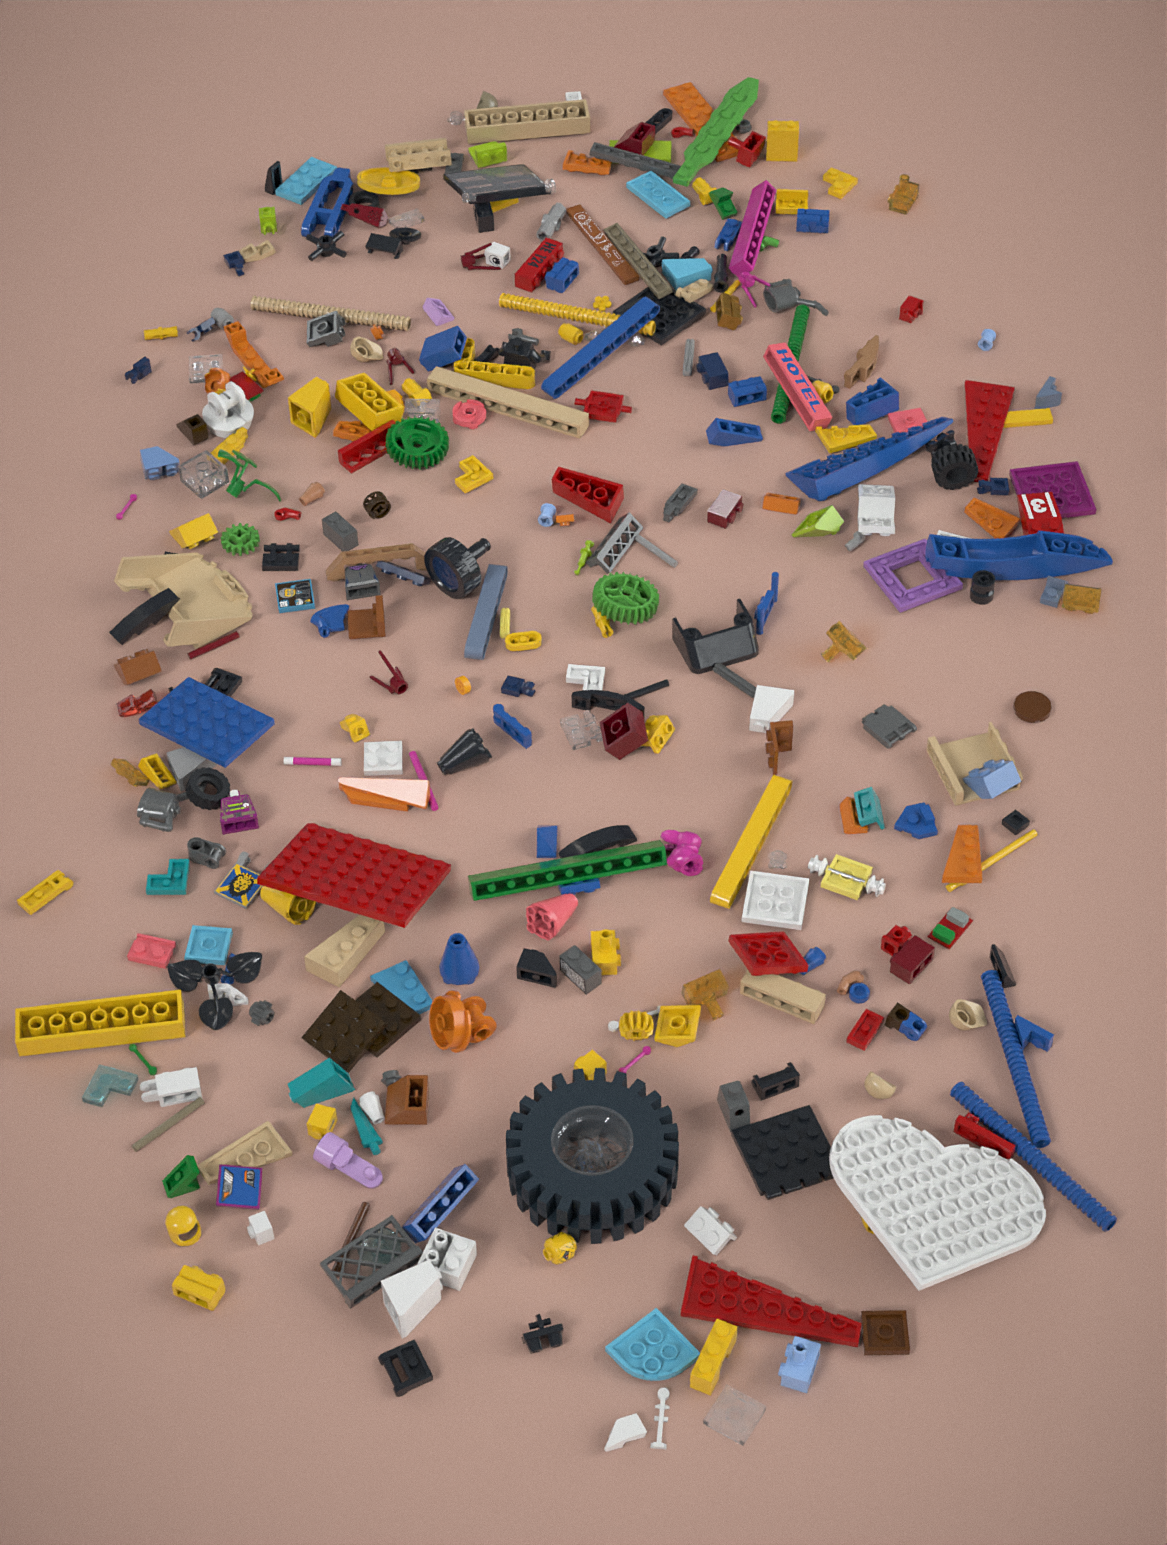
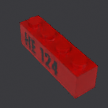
[514,237,564,293]

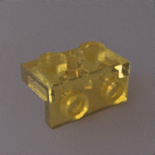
[1062,583,1101,614]

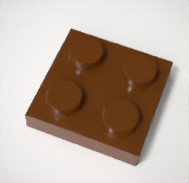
[861,1310,910,1355]

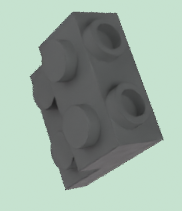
[307,310,346,347]

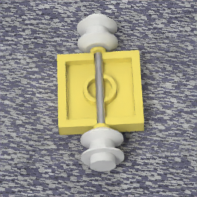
[808,854,886,900]

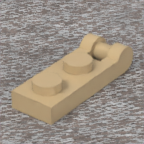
[675,279,714,303]

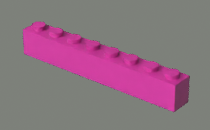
[729,180,777,278]

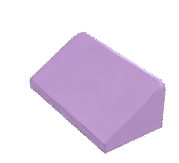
[422,298,455,326]

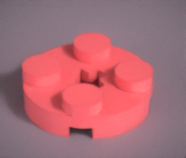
[452,399,486,429]

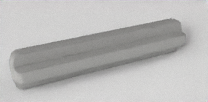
[683,339,695,376]

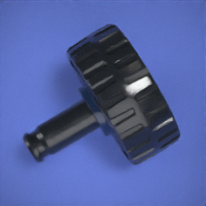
[424,537,491,599]

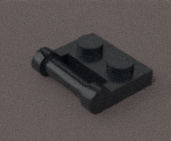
[205,668,243,697]
[378,1339,433,1397]

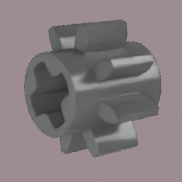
[249,1000,275,1026]

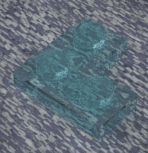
[82,1064,139,1107]

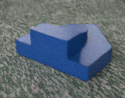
[894,802,938,839]

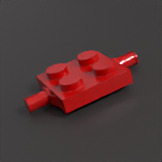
[574,390,632,423]

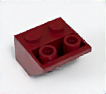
[614,122,655,155]

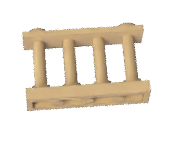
[385,138,452,172]

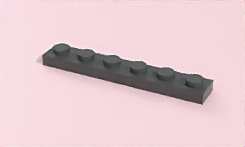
[589,142,681,179]

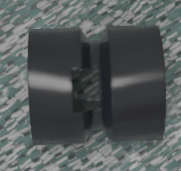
[970,570,996,605]

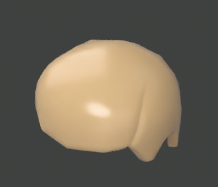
[864,1071,896,1100]

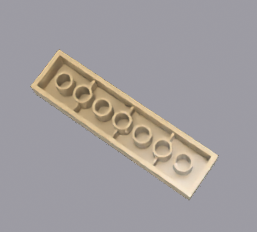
[464,99,590,144]

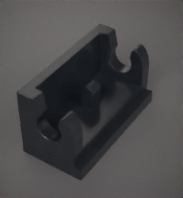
[365,233,403,259]
[751,1062,800,1101]

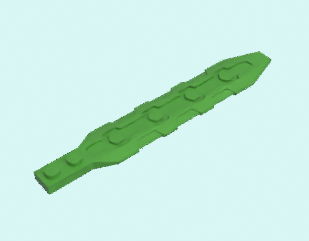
[673,77,759,187]

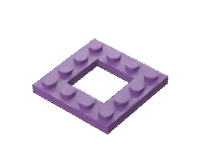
[863,538,963,613]

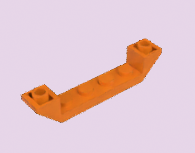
[223,321,284,389]

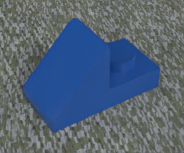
[1014,1015,1054,1052]

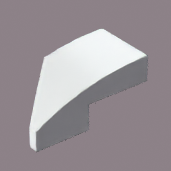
[207,983,248,1006]
[604,1413,647,1452]

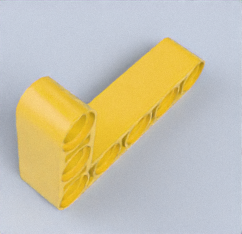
[454,338,535,389]

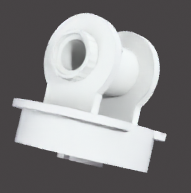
[202,381,254,438]

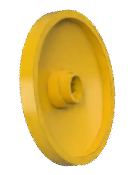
[357,167,420,195]

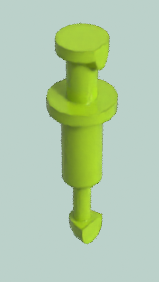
[574,540,594,575]

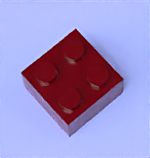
[599,703,648,760]

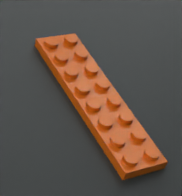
[663,82,738,162]

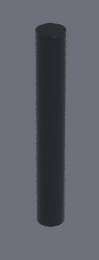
[624,679,669,699]

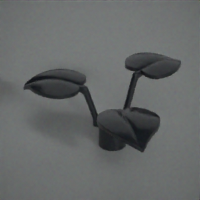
[168,952,262,1030]

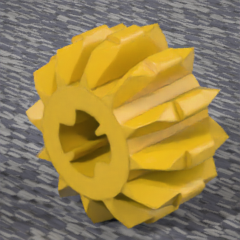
[619,1010,654,1041]

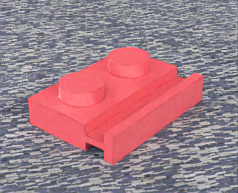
[127,933,176,969]

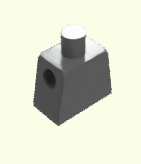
[717,1081,750,1132]

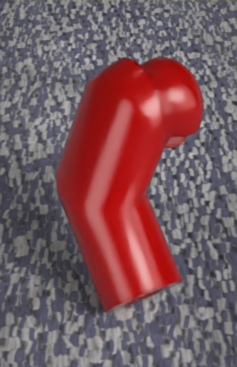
[671,127,694,138]
[274,507,301,521]

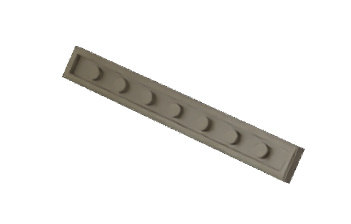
[603,223,673,299]

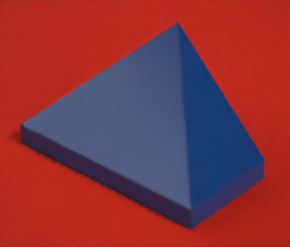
[537,825,558,858]

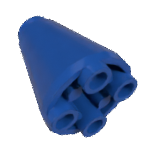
[439,933,480,985]

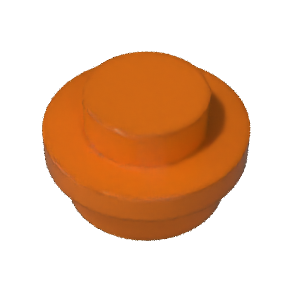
[370,324,384,340]

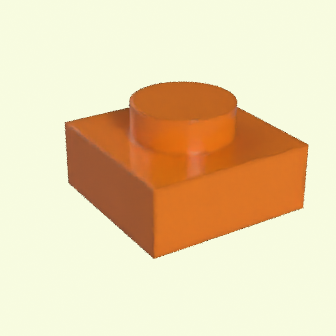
[555,514,574,526]

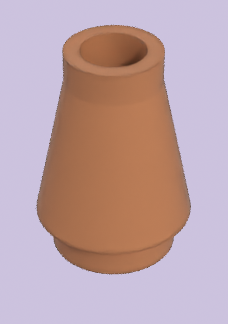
[299,482,325,506]

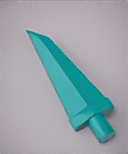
[350,1097,383,1155]

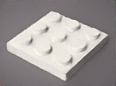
[742,871,809,930]

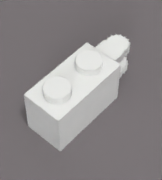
[140,1067,202,1107]

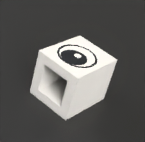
[484,242,511,269]

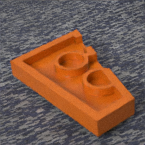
[563,150,612,175]
[964,498,1020,539]

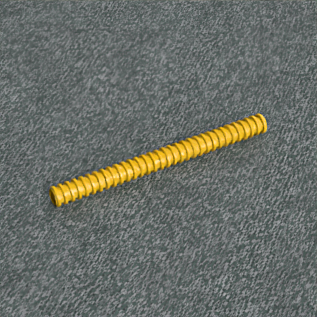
[499,293,656,336]

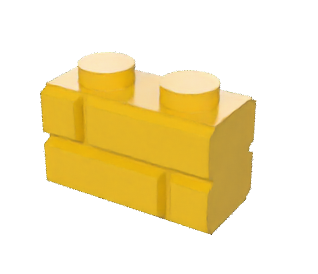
[172,1265,226,1311]

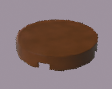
[1013,691,1052,723]

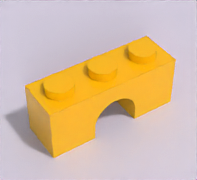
[690,1319,737,1396]

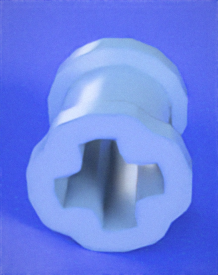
[978,329,996,351]
[538,503,556,527]

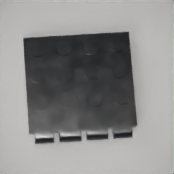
[731,1105,834,1200]

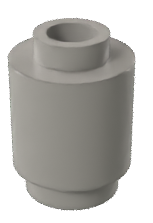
[210,308,234,330]

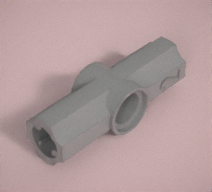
[536,203,566,242]

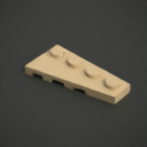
[197,1121,292,1185]

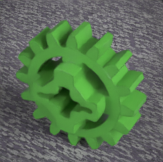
[221,523,260,556]

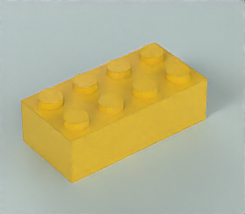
[335,372,404,431]

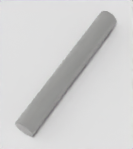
[635,535,678,568]

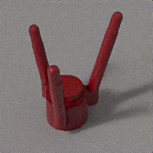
[460,243,501,270]
[386,347,415,385]
[370,650,408,695]

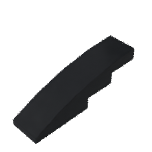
[109,588,180,645]

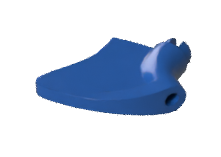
[310,604,349,638]

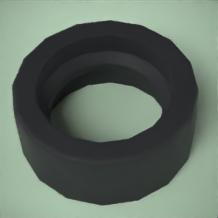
[349,190,380,216]

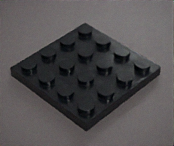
[613,287,706,346]

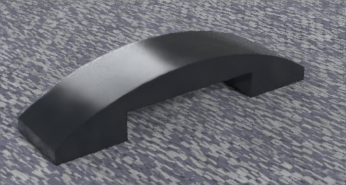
[571,690,645,721]
[558,825,637,858]

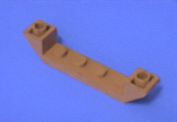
[325,543,427,582]

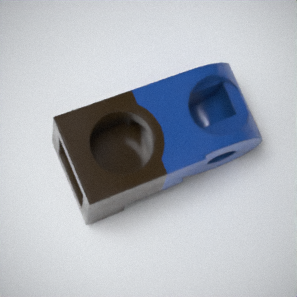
[884,1002,927,1041]

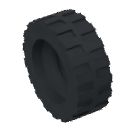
[185,767,230,810]

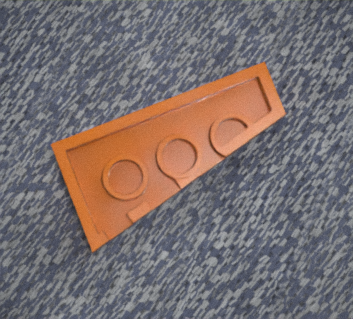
[942,825,982,883]

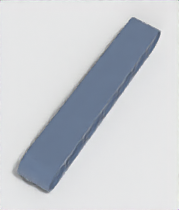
[464,564,508,660]

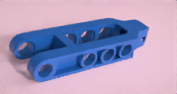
[301,167,354,237]

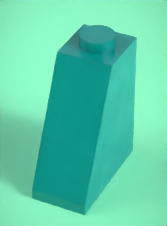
[288,1058,355,1108]

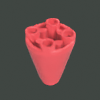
[526,893,578,941]

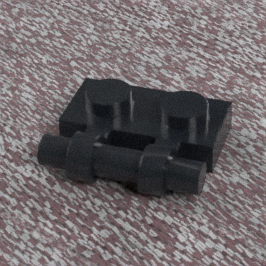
[262,543,300,571]

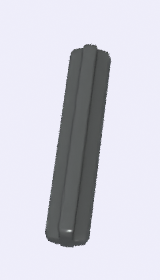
[713,663,756,698]

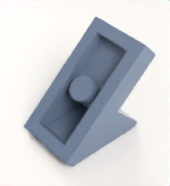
[1035,376,1062,409]
[1040,576,1068,608]

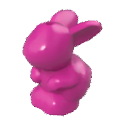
[661,829,703,876]

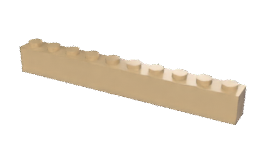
[427,366,589,439]

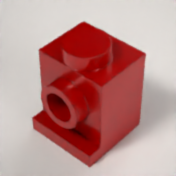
[899,295,924,323]
[881,925,912,956]

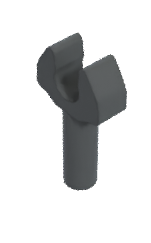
[508,328,539,345]

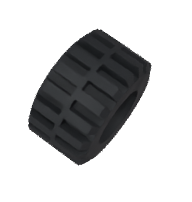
[931,444,978,490]

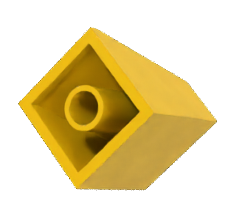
[766,120,799,162]
[288,376,331,438]

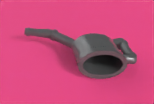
[763,279,829,316]
[137,783,209,832]

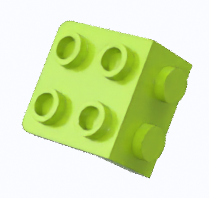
[468,141,507,168]

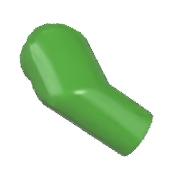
[759,236,779,251]

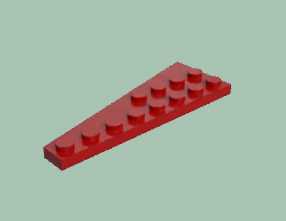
[964,380,1015,482]
[680,1255,862,1348]

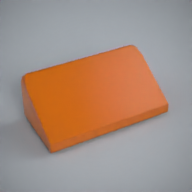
[763,493,801,515]
[839,796,868,834]

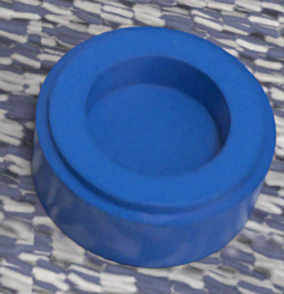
[849,983,870,1004]

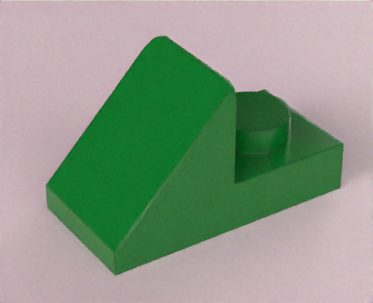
[708,187,738,220]
[162,1155,200,1198]

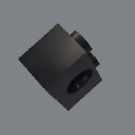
[473,202,494,233]

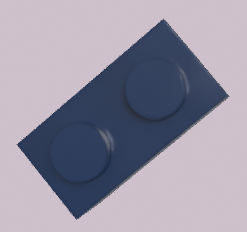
[696,352,729,390]

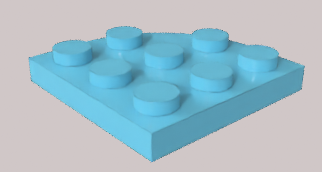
[605,1308,700,1381]

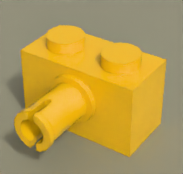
[591,929,621,975]

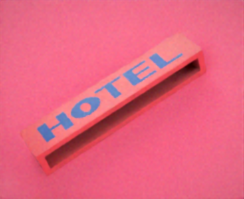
[763,342,832,432]

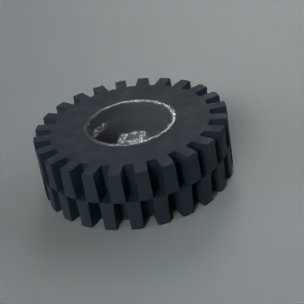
[506,1068,679,1244]

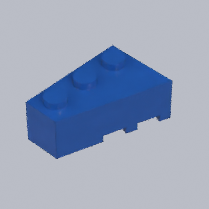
[846,377,899,425]

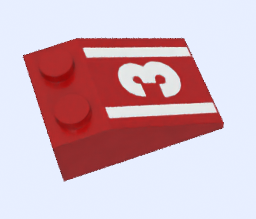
[1017,492,1064,536]

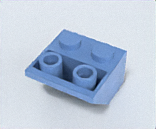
[140,446,179,480]
[963,759,1022,799]

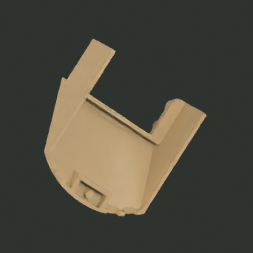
[114,553,252,649]

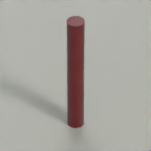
[187,631,240,660]

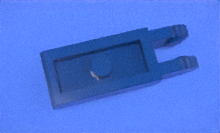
[714,218,742,251]

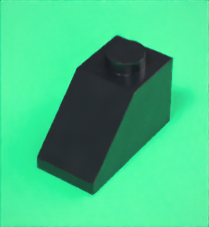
[516,948,557,988]

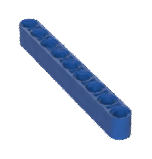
[541,297,660,399]

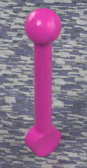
[116,494,137,520]
[618,1046,651,1073]

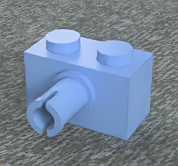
[778,1336,821,1393]

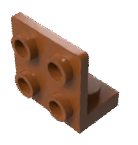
[348,595,386,639]
[765,720,794,775]

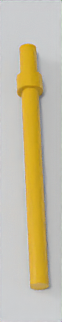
[946,829,1037,892]

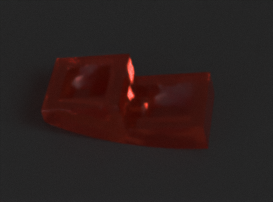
[116,689,158,717]

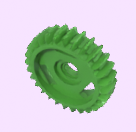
[592,572,659,625]

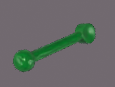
[129,1044,157,1076]

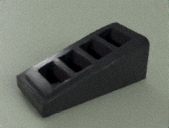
[265,161,282,195]

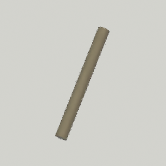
[131,1097,205,1152]

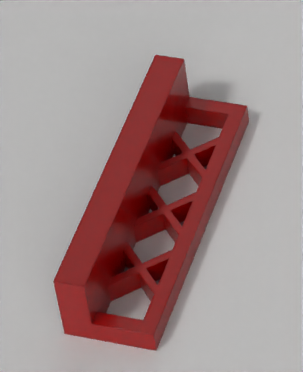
[338,419,402,474]

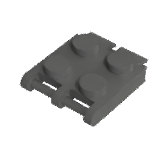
[861,704,917,749]

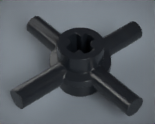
[306,231,347,261]
[643,236,679,267]

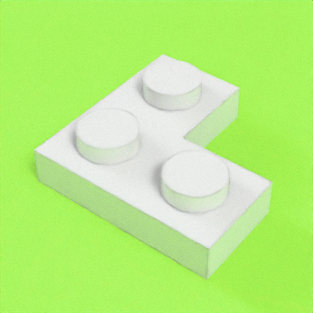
[566,664,605,690]

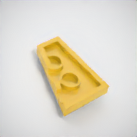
[815,424,877,454]

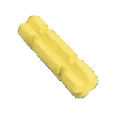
[500,608,510,639]

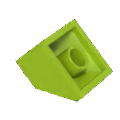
[791,505,844,537]

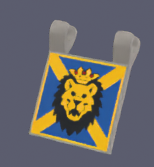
[214,851,269,909]

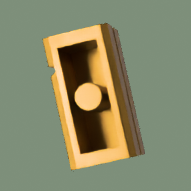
[716,292,743,330]

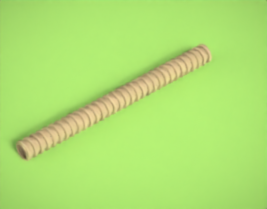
[250,296,411,331]

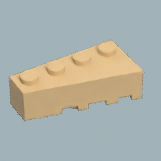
[304,915,385,988]

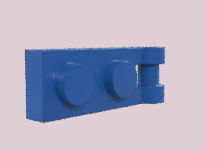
[493,704,532,749]

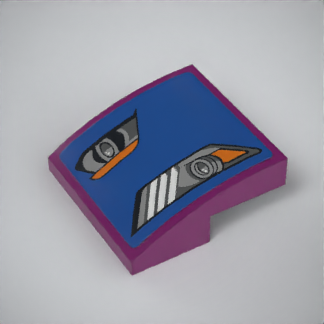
[216,1164,262,1210]

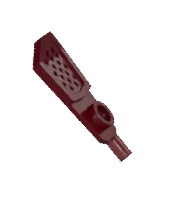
[341,203,388,228]

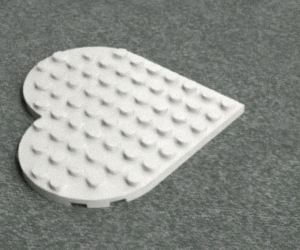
[829,1115,1046,1291]

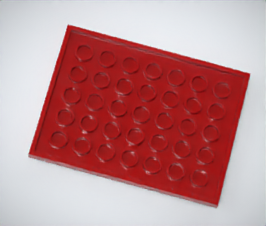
[257,823,451,928]

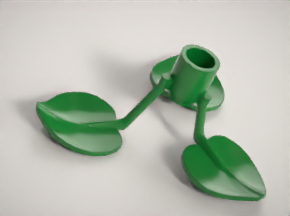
[218,449,281,502]

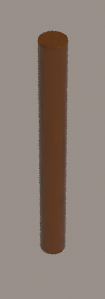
[331,1202,370,1278]

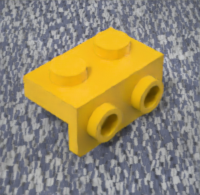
[776,189,808,215]
[641,715,675,754]

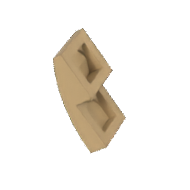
[239,240,276,262]

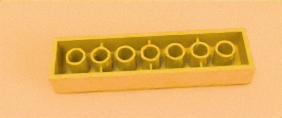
[15,990,186,1057]

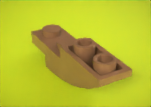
[844,335,879,389]

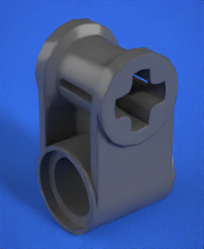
[187,837,227,869]

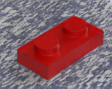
[846,1009,884,1051]

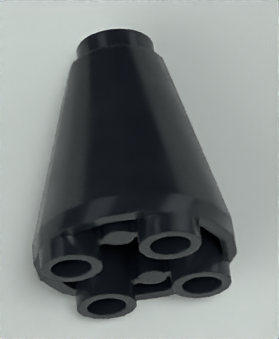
[436,728,492,775]

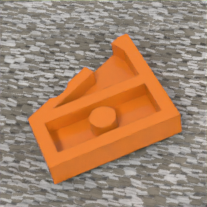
[333,421,371,441]

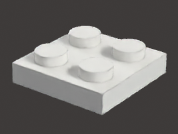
[364,741,403,776]

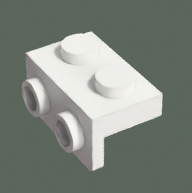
[684,1206,737,1256]

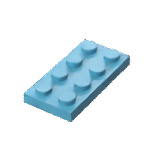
[275,157,337,205]
[626,171,690,219]

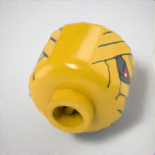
[543,1232,577,1265]

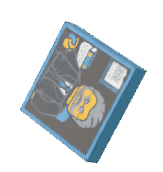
[275,579,315,613]

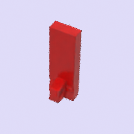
[953,1113,1015,1161]

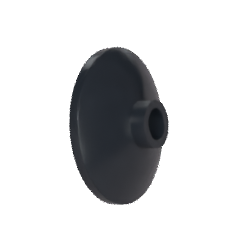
[389,227,421,245]

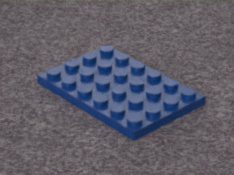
[139,677,275,768]

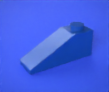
[706,418,763,447]

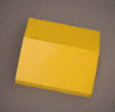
[654,1005,701,1047]

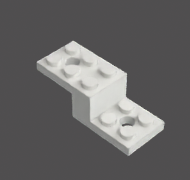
[857,484,895,536]

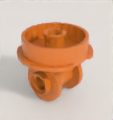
[429,990,497,1053]

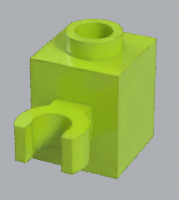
[259,207,277,235]

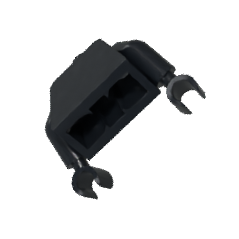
[498,337,551,370]

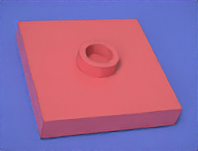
[888,408,927,433]

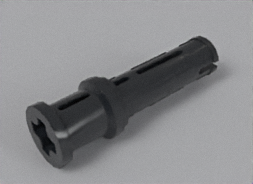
[713,254,728,293]

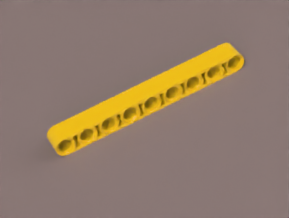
[710,775,793,909]

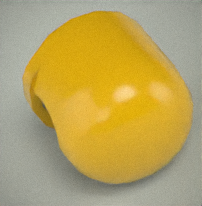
[165,1205,201,1246]

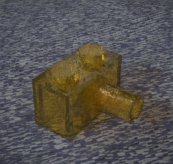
[888,174,919,215]
[821,621,867,663]
[681,969,729,1020]

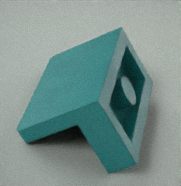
[854,786,885,830]

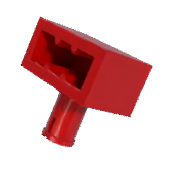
[728,131,766,168]

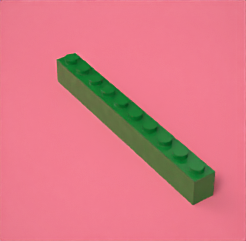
[468,840,667,901]

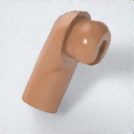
[837,970,864,995]

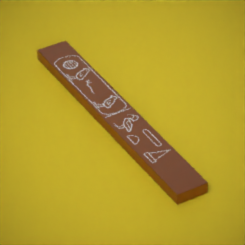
[566,204,639,285]

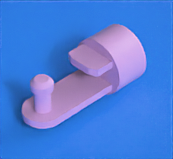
[313,1132,383,1189]

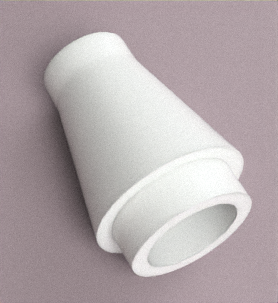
[359,1091,385,1124]

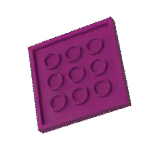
[1009,461,1097,518]

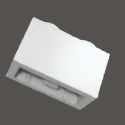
[418,1228,477,1291]

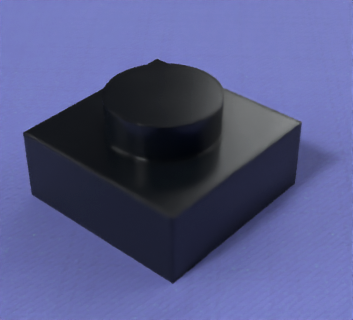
[1002,809,1030,835]

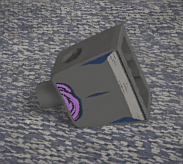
[345,563,381,601]

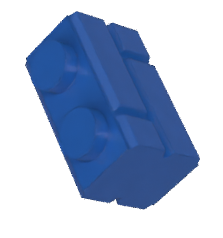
[796,208,830,233]
[545,257,579,293]
[728,376,767,407]

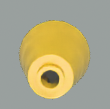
[260,886,316,925]

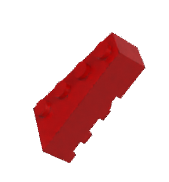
[552,466,624,524]

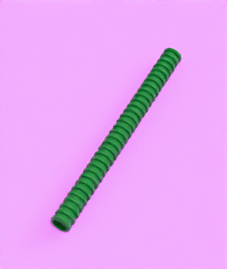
[771,305,810,424]

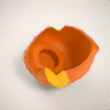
[204,367,230,395]

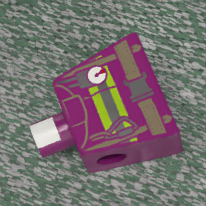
[220,790,259,835]

